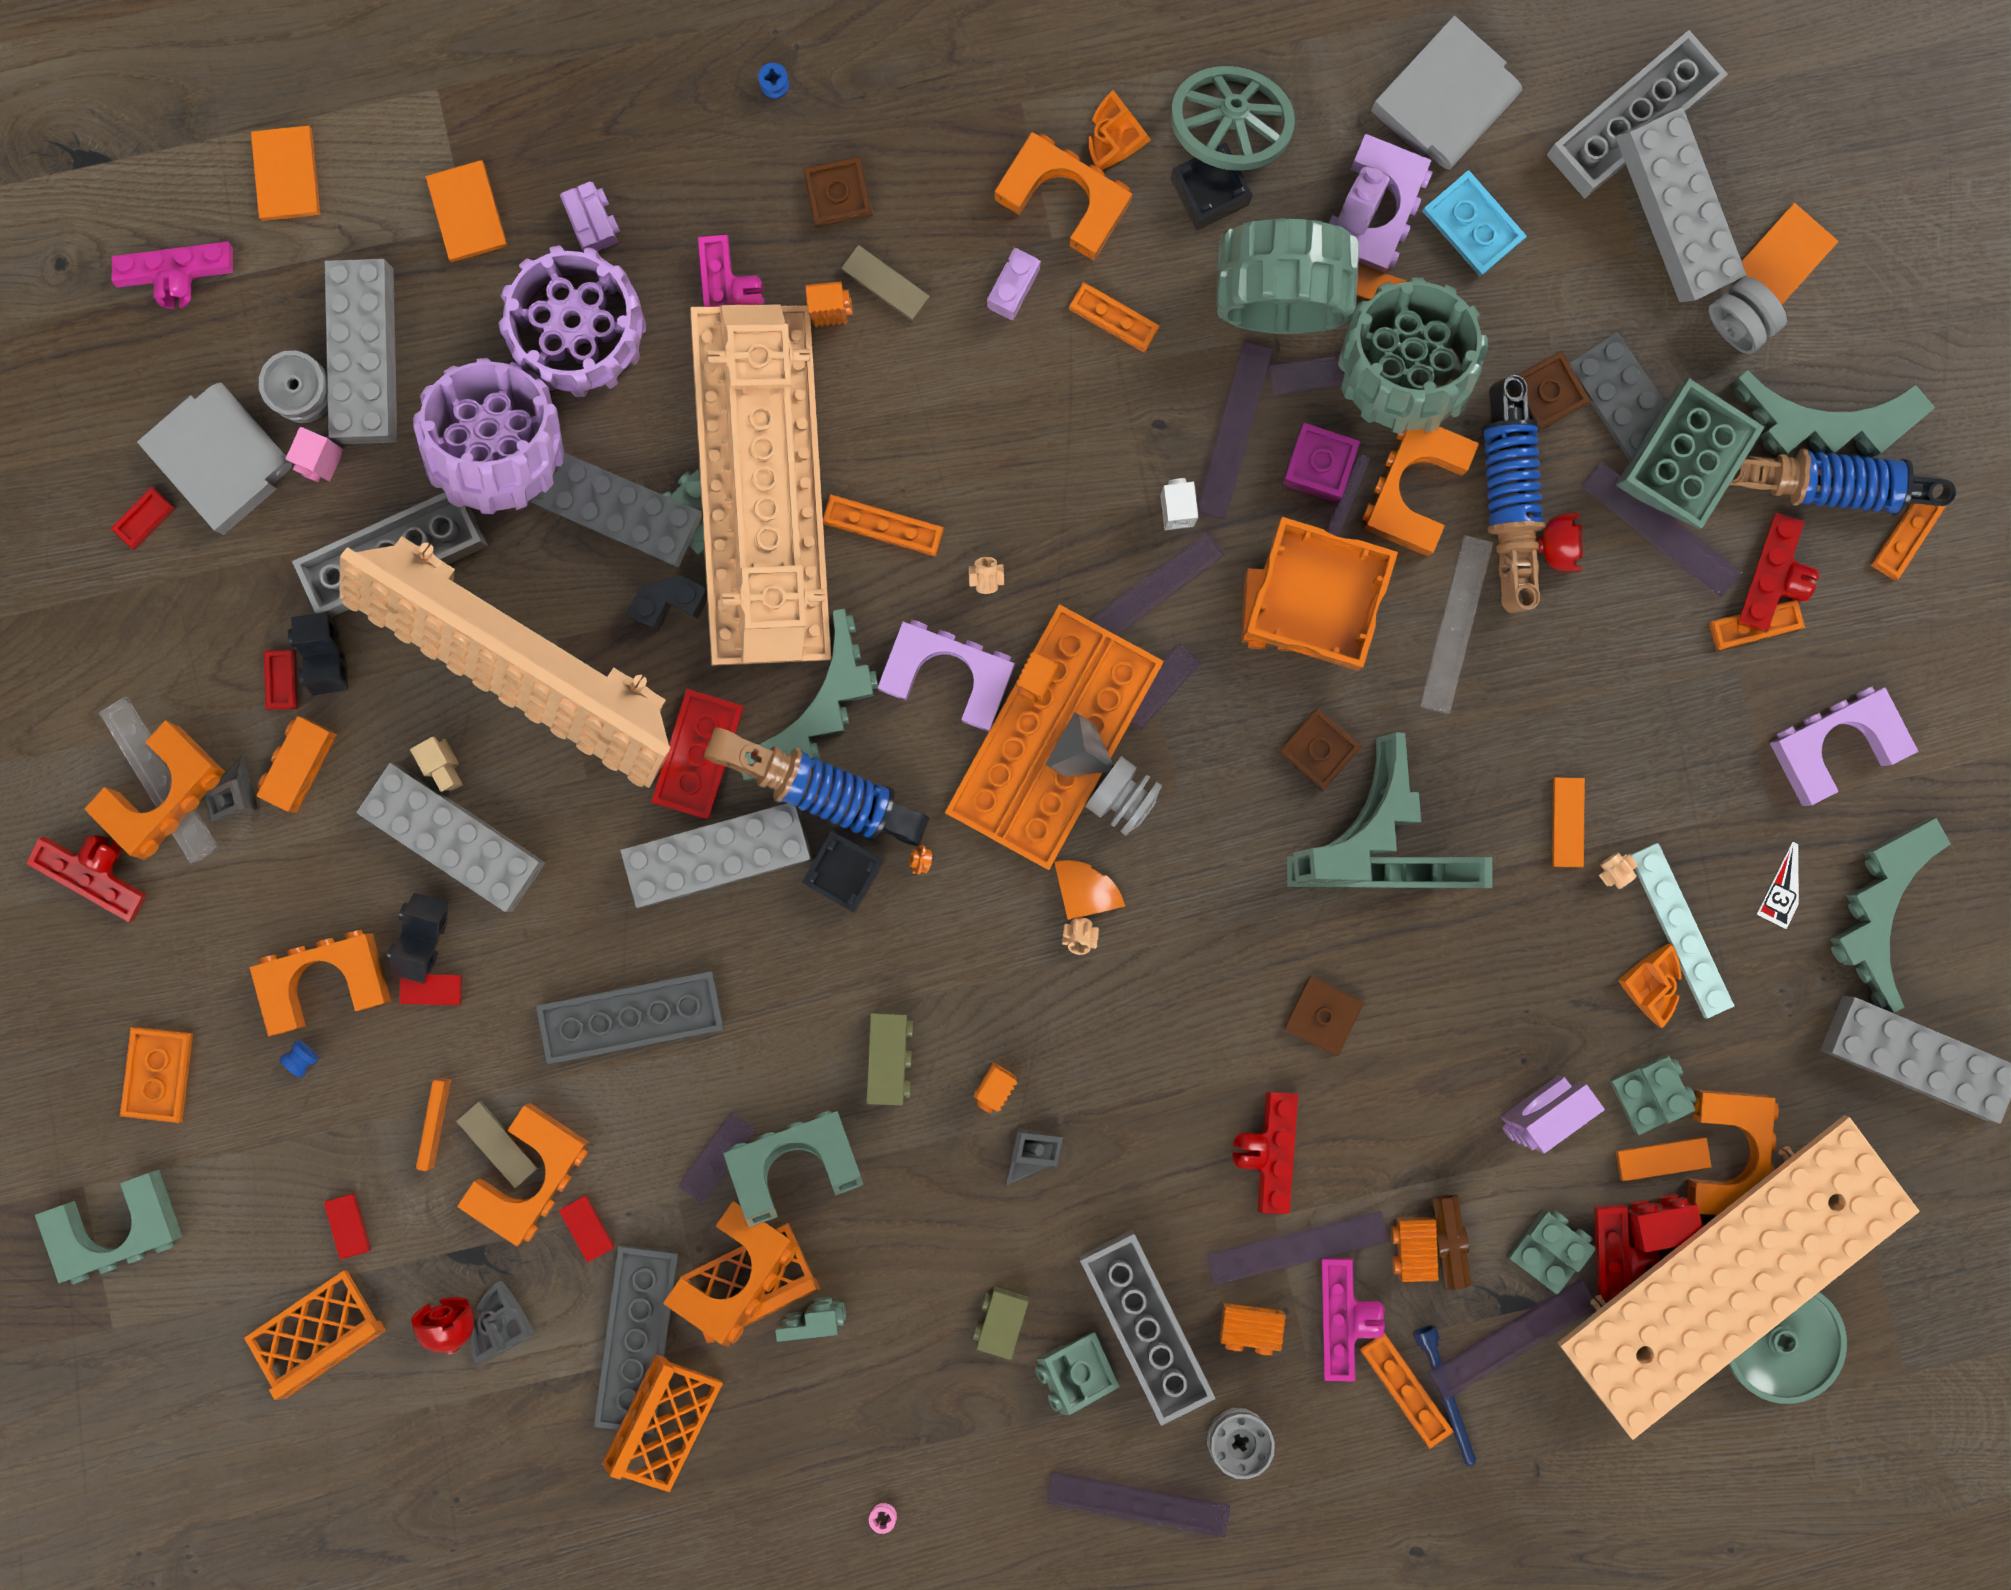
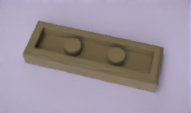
[841,245,930,322]
[456,1101,540,1188]

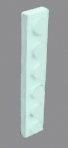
[1631,843,1734,1019]

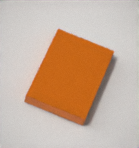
[251,125,320,221]
[426,160,508,263]
[1742,202,1839,305]
[120,1027,193,1123]

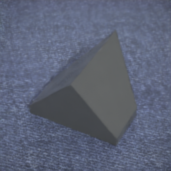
[1045,712,1114,777]
[205,753,257,821]
[1006,1128,1063,1186]

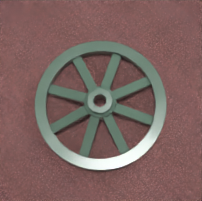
[1170,66,1295,171]

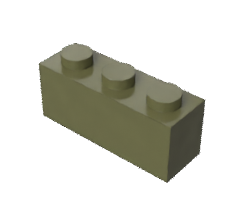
[867,1012,913,1106]

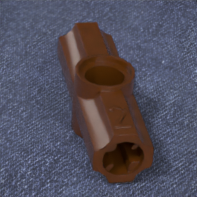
[1431,1194,1471,1289]

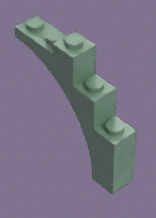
[1730,370,1935,458]
[742,608,878,781]
[1293,732,1421,884]
[1829,818,1951,1013]
[1287,856,1492,888]

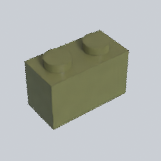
[973,1287,1029,1360]

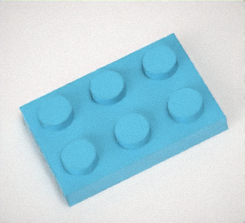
[1422,170,1527,277]

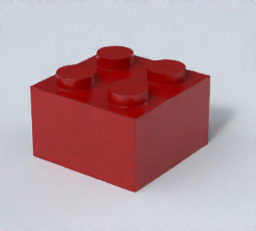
[1628,1194,1702,1253]

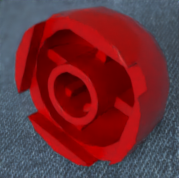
[1537,512,1583,573]
[411,1297,474,1354]

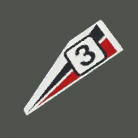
[1757,842,1799,929]

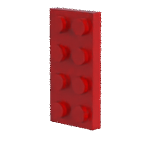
[651,689,745,820]

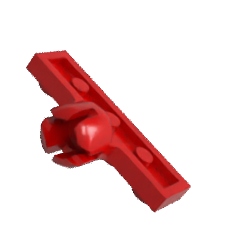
[1737,513,1819,633]
[26,834,147,922]
[1232,1091,1298,1214]
[1594,1204,1661,1308]

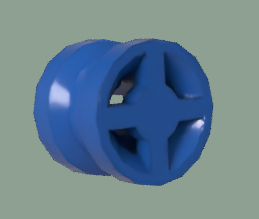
[758,63,789,99]
[280,1040,319,1078]

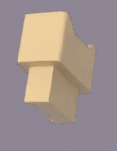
[410,737,464,793]

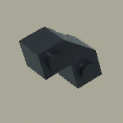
[626,575,707,632]
[288,612,348,695]
[387,893,448,984]

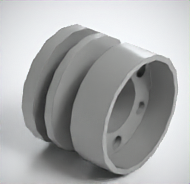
[1085,756,1162,836]
[1207,1407,1275,1479]

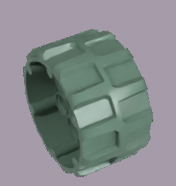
[1216,218,1359,334]
[1338,278,1488,434]

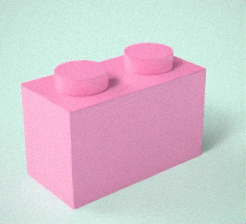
[285,427,344,482]

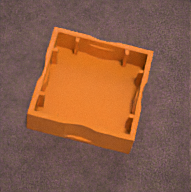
[1244,517,1398,671]

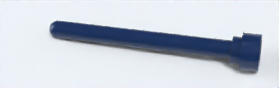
[1413,1325,1476,1466]

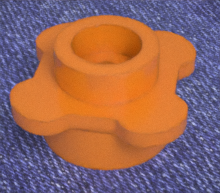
[909,845,932,874]

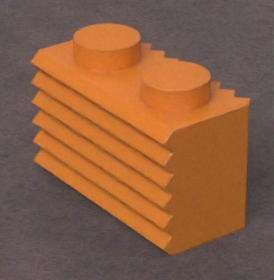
[806,281,853,328]
[1016,652,1058,703]
[974,1062,1017,1114]
[1391,1217,1439,1282]
[1219,1303,1286,1355]

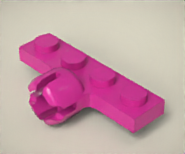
[698,235,764,307]
[112,241,233,309]
[1322,1258,1385,1381]

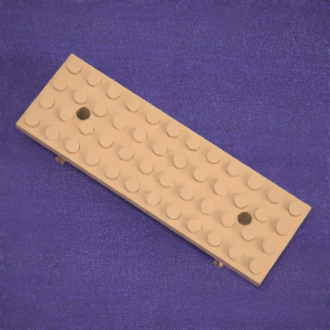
[690,305,831,666]
[340,536,671,788]
[1557,1115,1920,1440]

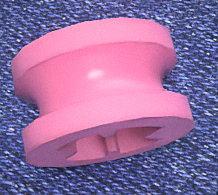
[869,1503,897,1534]

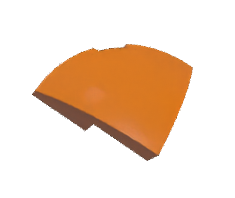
[1089,90,1151,170]
[1054,860,1125,920]
[1618,944,1682,1028]

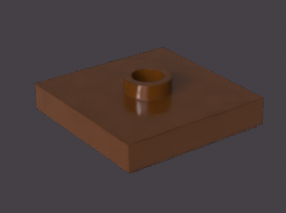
[803,156,873,228]
[1518,351,1591,432]
[1278,707,1362,791]
[1284,976,1364,1056]

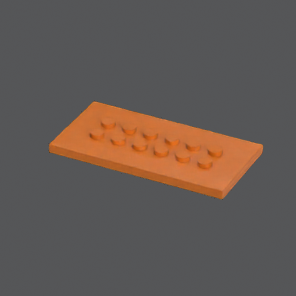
[945,604,1164,870]

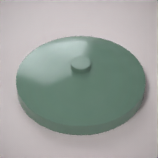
[1728,1292,1847,1404]

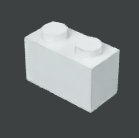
[1160,478,1198,530]

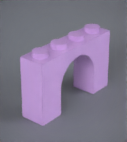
[1329,134,1432,273]
[878,619,1015,732]
[1770,686,1919,806]
[1501,1075,1605,1154]

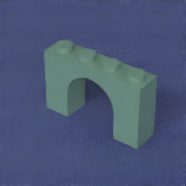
[723,1111,864,1228]
[35,1170,183,1285]

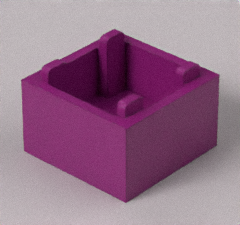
[1281,423,1360,503]

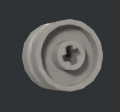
[1708,276,1787,355]
[259,350,328,423]

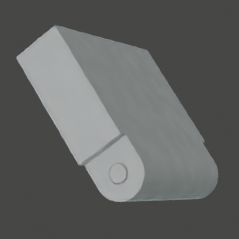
[1371,15,1523,170]
[137,383,292,535]

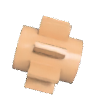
[969,557,1004,594]
[1599,852,1638,889]
[1062,917,1099,955]

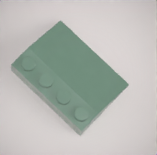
[1616,378,1764,529]

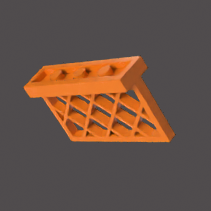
[680,1223,820,1343]
[244,1270,386,1400]
[602,1354,723,1492]

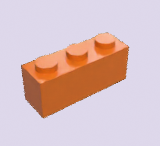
[256,716,337,813]

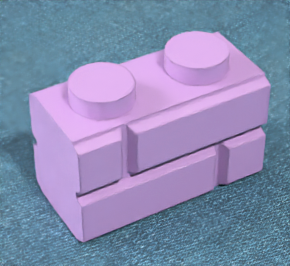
[1337,166,1390,235]
[560,182,620,252]
[987,248,1041,321]

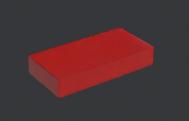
[110,486,176,550]
[264,649,298,710]
[399,974,462,1005]
[324,1193,371,1260]
[559,1194,615,1263]

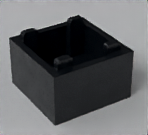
[1171,142,1253,230]
[802,831,885,913]

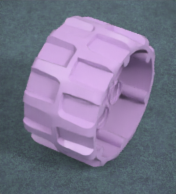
[498,245,646,397]
[413,358,564,514]

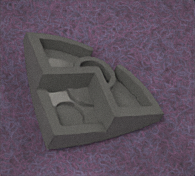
[470,1281,535,1364]

